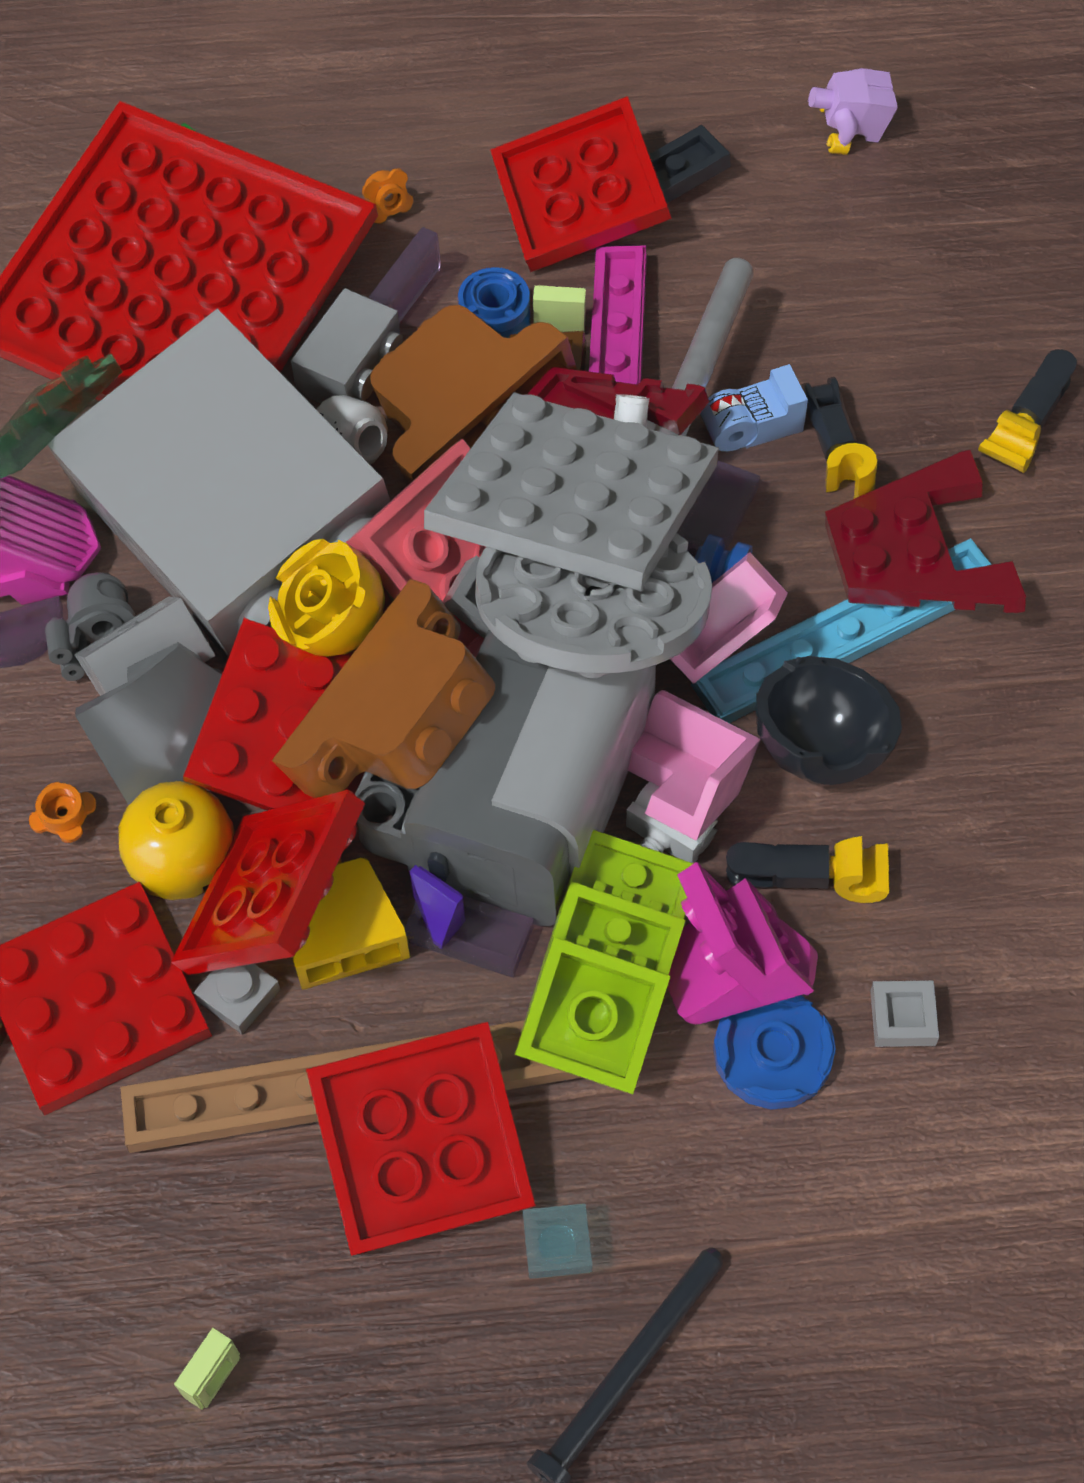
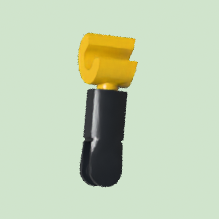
[978,349,1077,473]
[801,377,877,499]
[726,836,889,903]

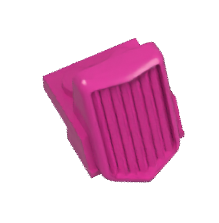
[0,472,101,605]
[667,862,818,1024]

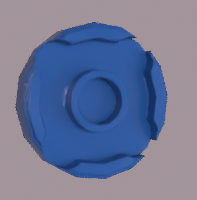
[713,995,836,1110]

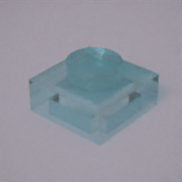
[523,1203,592,1279]

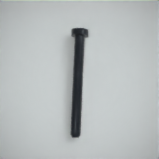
[526,1247,723,1483]

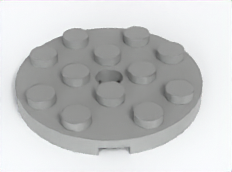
[475,533,712,678]

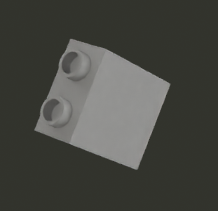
[46,308,391,658]

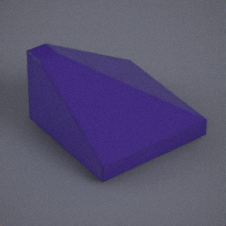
[410,865,465,949]

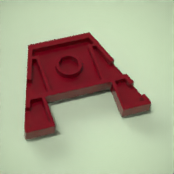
[527,367,709,436]
[825,450,1026,613]

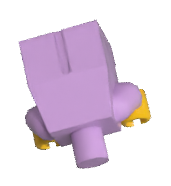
[808,68,898,155]

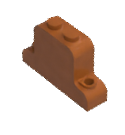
[370,305,577,486]
[272,579,495,798]

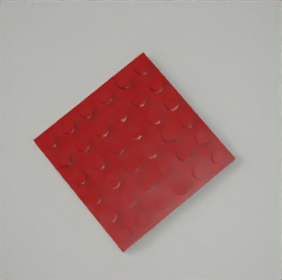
[0,101,378,401]

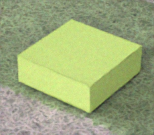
[533,285,586,333]
[174,1328,240,1410]

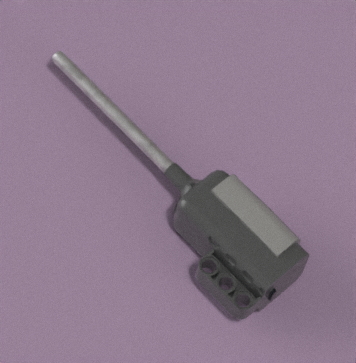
[355,258,754,926]

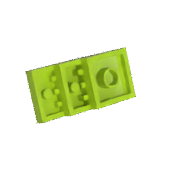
[515,830,693,1094]

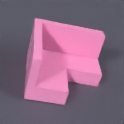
[671,552,788,684]
[628,690,761,840]

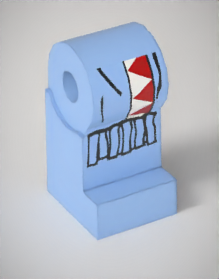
[700,364,808,452]

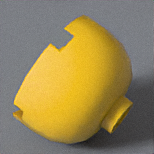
[268,539,385,657]
[118,781,235,900]

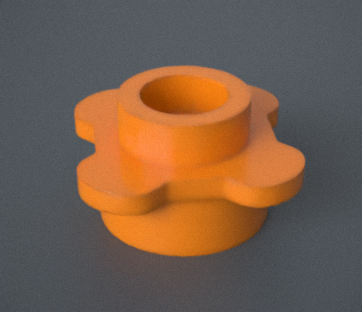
[362,168,414,224]
[29,782,96,843]

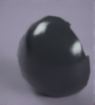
[755,656,902,786]

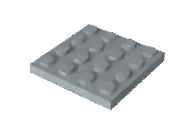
[424,393,719,591]

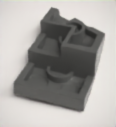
[75,642,223,805]

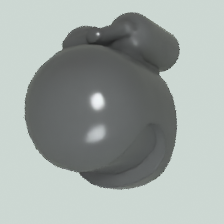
[45,572,136,681]

